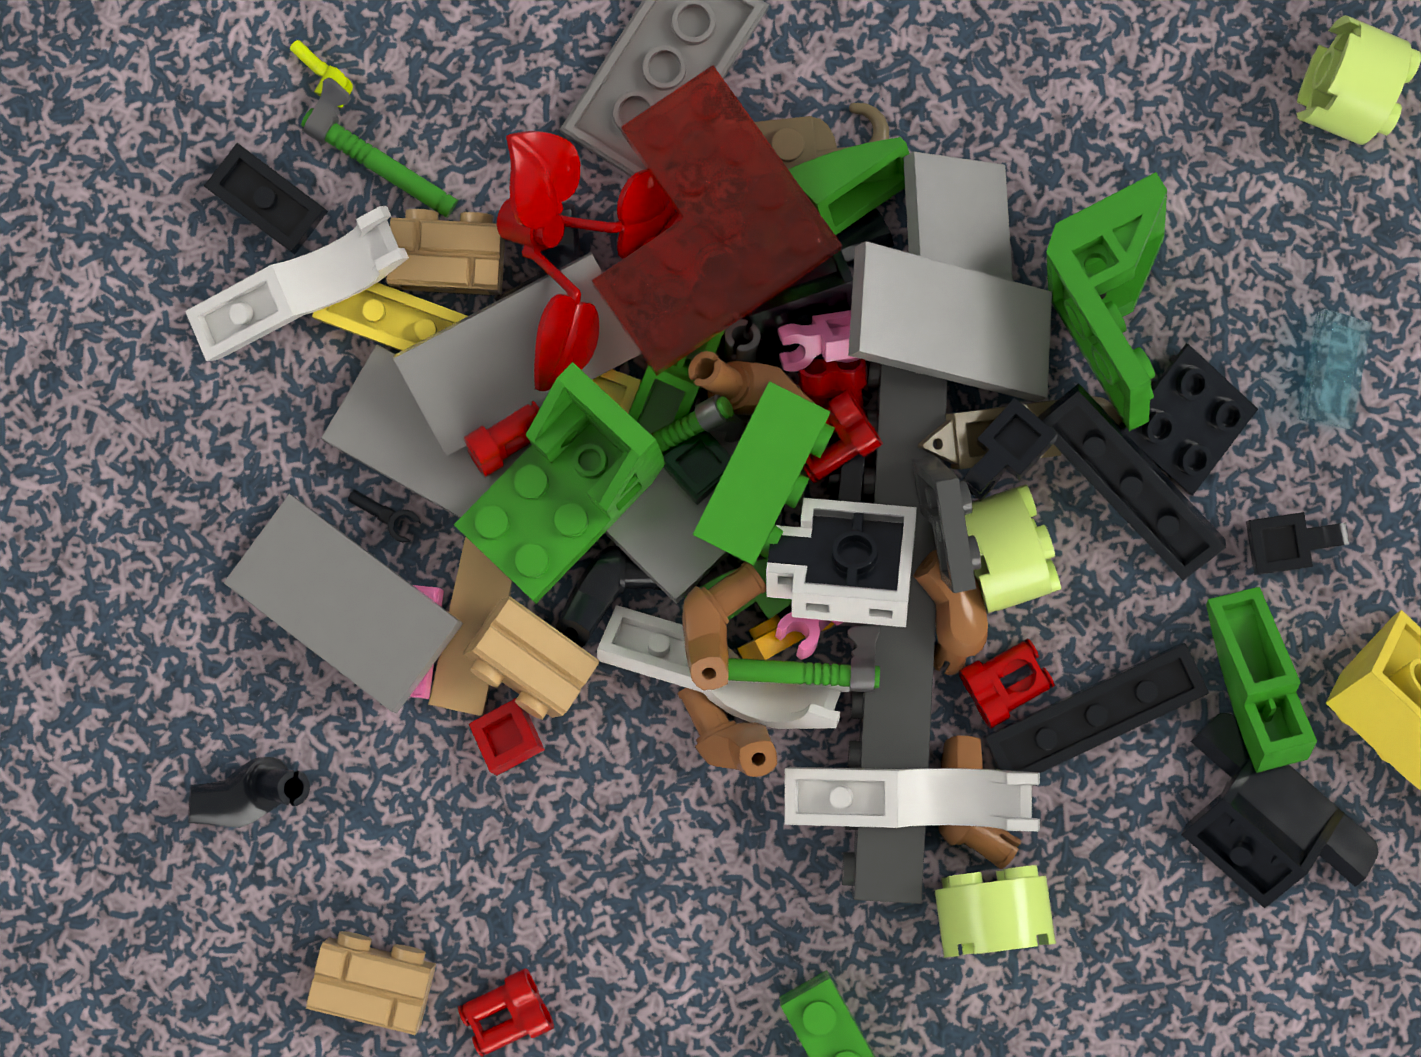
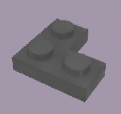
[912,454,981,593]

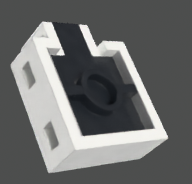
[766,498,917,627]

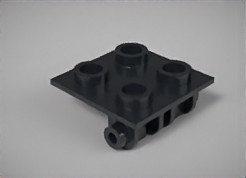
[1119,343,1258,496]

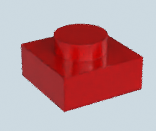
[469,698,545,776]

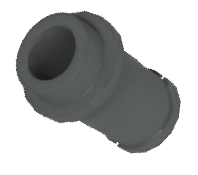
[717,319,761,363]

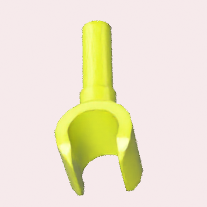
[290,40,353,108]

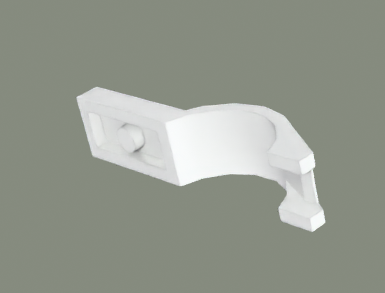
[185,206,409,361]
[597,605,850,729]
[785,767,1040,832]

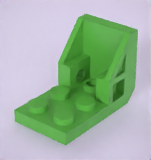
[1046,172,1167,431]
[454,362,666,604]

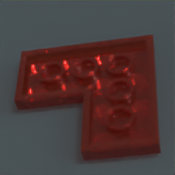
[592,65,842,376]

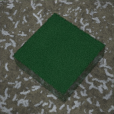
[663,431,731,505]

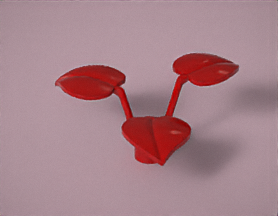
[497,131,675,391]

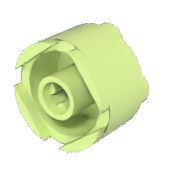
[1297,15,1421,145]
[965,484,1061,614]
[935,865,1056,958]

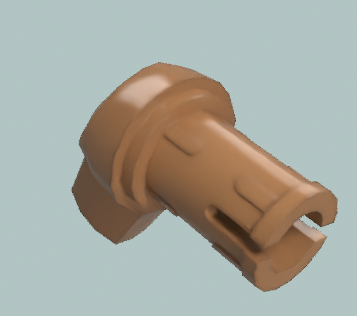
[688,351,815,415]
[913,550,988,675]
[682,561,766,690]
[677,688,777,777]
[938,735,1021,869]

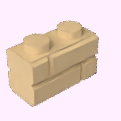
[387,209,505,296]
[463,596,599,720]
[306,931,436,1035]

